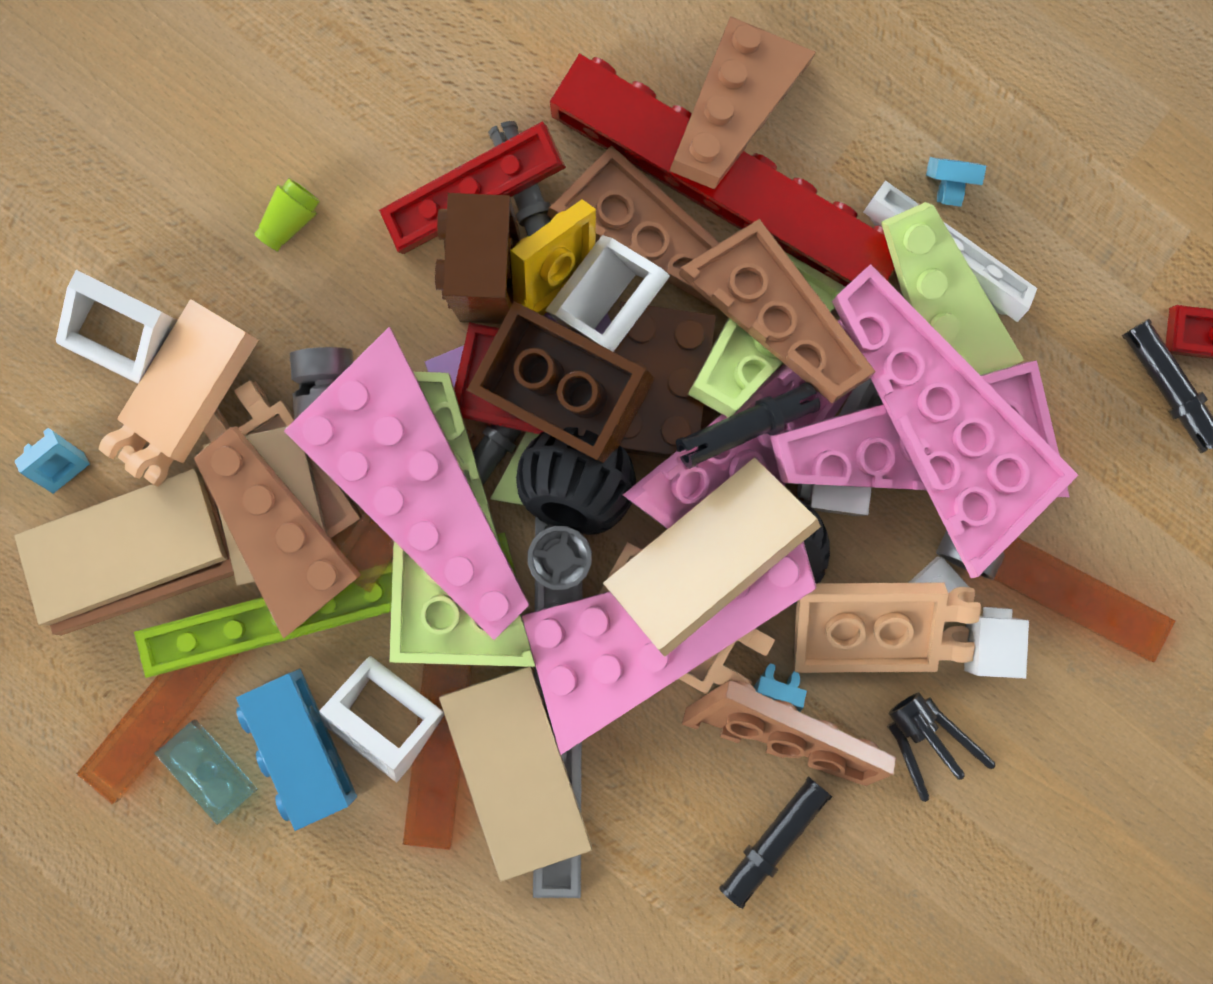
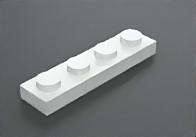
[863,180,1037,322]

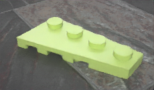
[881,202,1024,375]
[688,251,845,418]

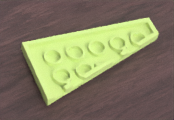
[389,371,535,667]

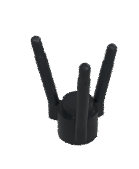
[887,692,996,802]

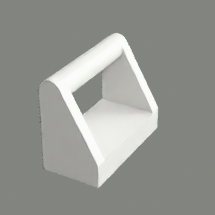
[545,235,670,352]
[56,270,177,384]
[319,656,444,783]

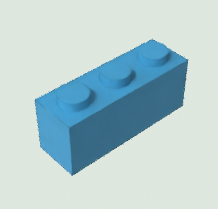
[236,668,357,831]

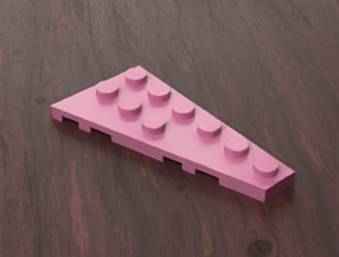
[832,264,1078,578]
[623,319,852,529]
[770,360,1070,497]
[522,541,817,755]

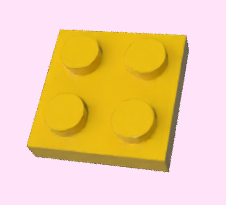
[510,199,596,315]

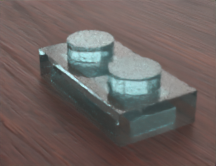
[155,719,258,825]

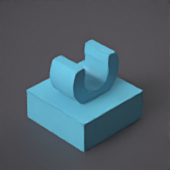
[926,157,986,207]
[15,428,90,494]
[754,663,807,712]

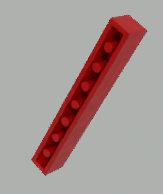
[550,53,895,287]

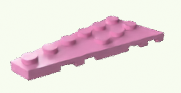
[284,327,529,640]

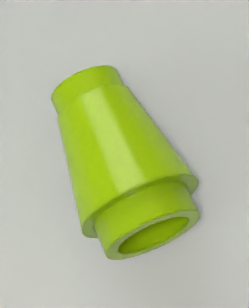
[254,178,320,251]

